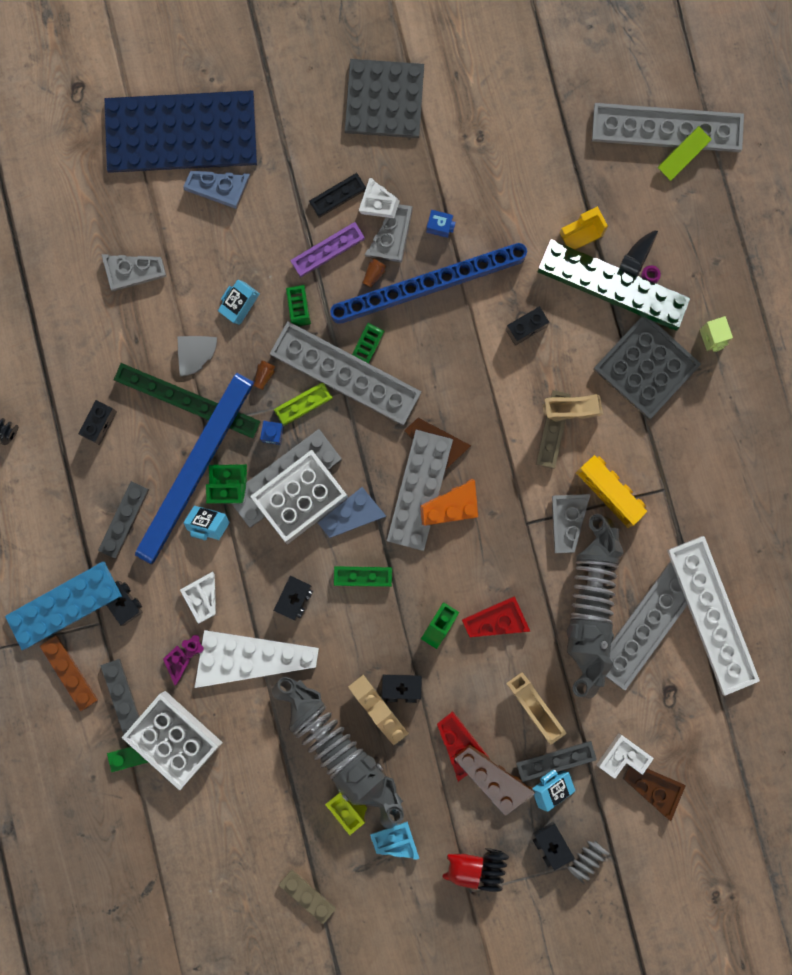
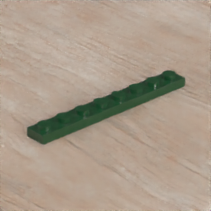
[114,363,261,439]

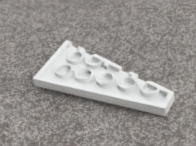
[195,630,319,688]

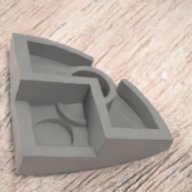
[177,336,217,377]

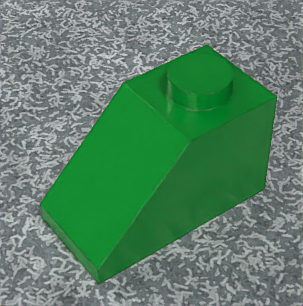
[421,602,459,649]

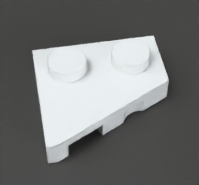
[359,178,400,218]
[180,572,216,624]

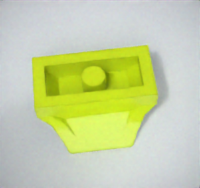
[325,792,367,835]

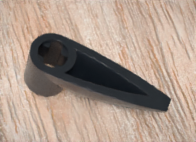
[619,230,658,277]

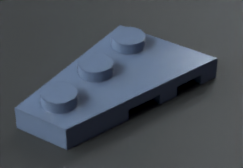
[183,171,250,209]
[318,487,386,538]

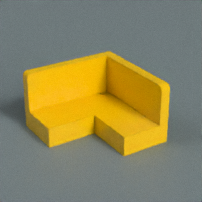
[559,206,608,250]

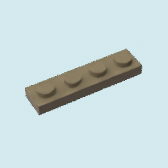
[536,390,571,469]

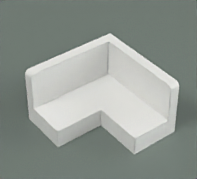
[596,734,654,779]

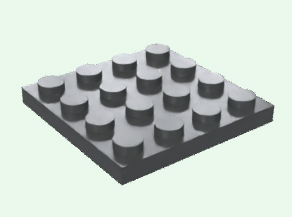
[345,59,424,138]
[593,317,701,420]

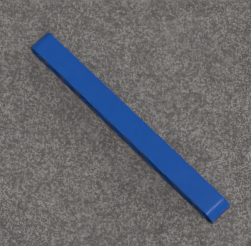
[330,243,527,324]
[135,373,254,565]

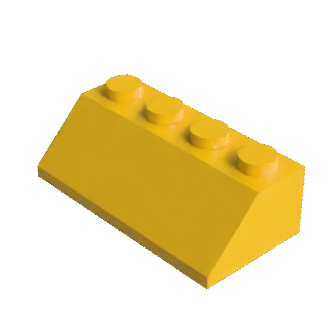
[575,455,647,528]

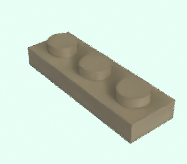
[279,869,336,924]

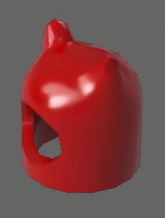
[442,853,483,890]

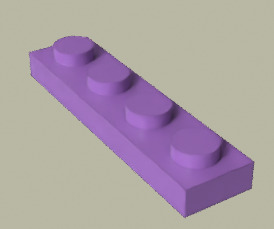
[290,222,365,278]

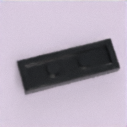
[309,173,366,218]

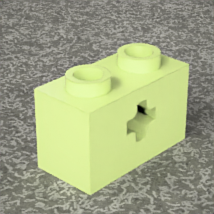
[700,316,733,352]

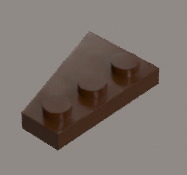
[404,418,471,471]
[623,765,686,821]

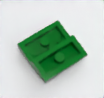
[206,464,247,503]

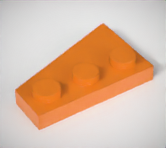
[420,479,478,526]

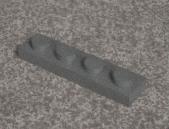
[98,481,149,559]
[100,659,140,735]
[516,741,597,782]

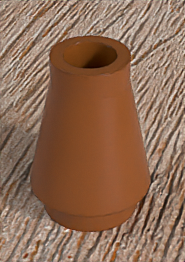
[362,258,386,288]
[253,360,276,390]

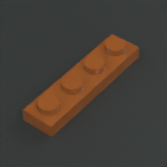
[40,635,98,711]

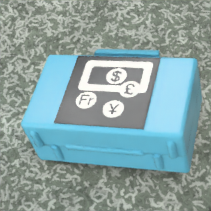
[218,280,260,325]
[183,506,230,540]
[532,770,576,812]

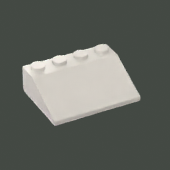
[250,450,348,545]
[122,691,223,790]

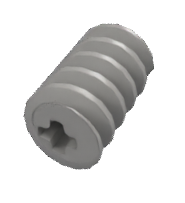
[567,841,610,884]

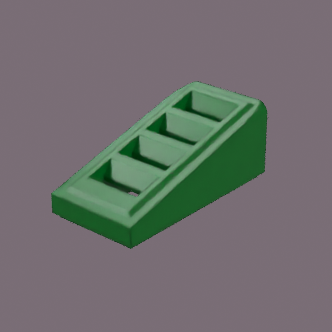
[286,285,311,327]
[352,323,385,364]

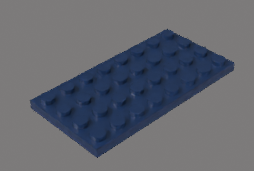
[104,90,257,173]

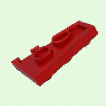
[462,596,531,637]
[437,711,489,782]

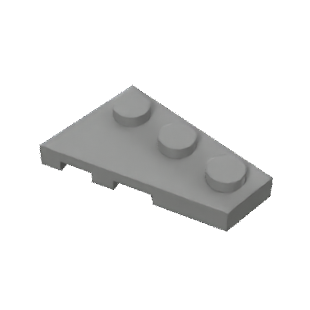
[364,204,413,263]
[101,254,167,292]
[552,494,591,554]

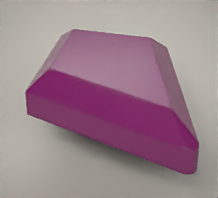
[163,646,191,685]

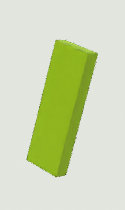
[657,126,712,181]
[274,383,333,426]

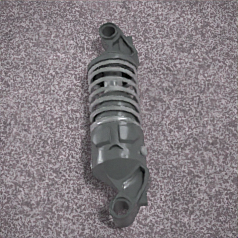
[567,514,624,698]
[272,677,404,829]

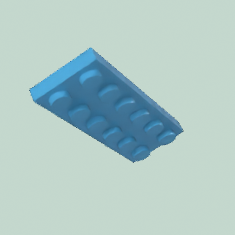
[5,562,122,650]

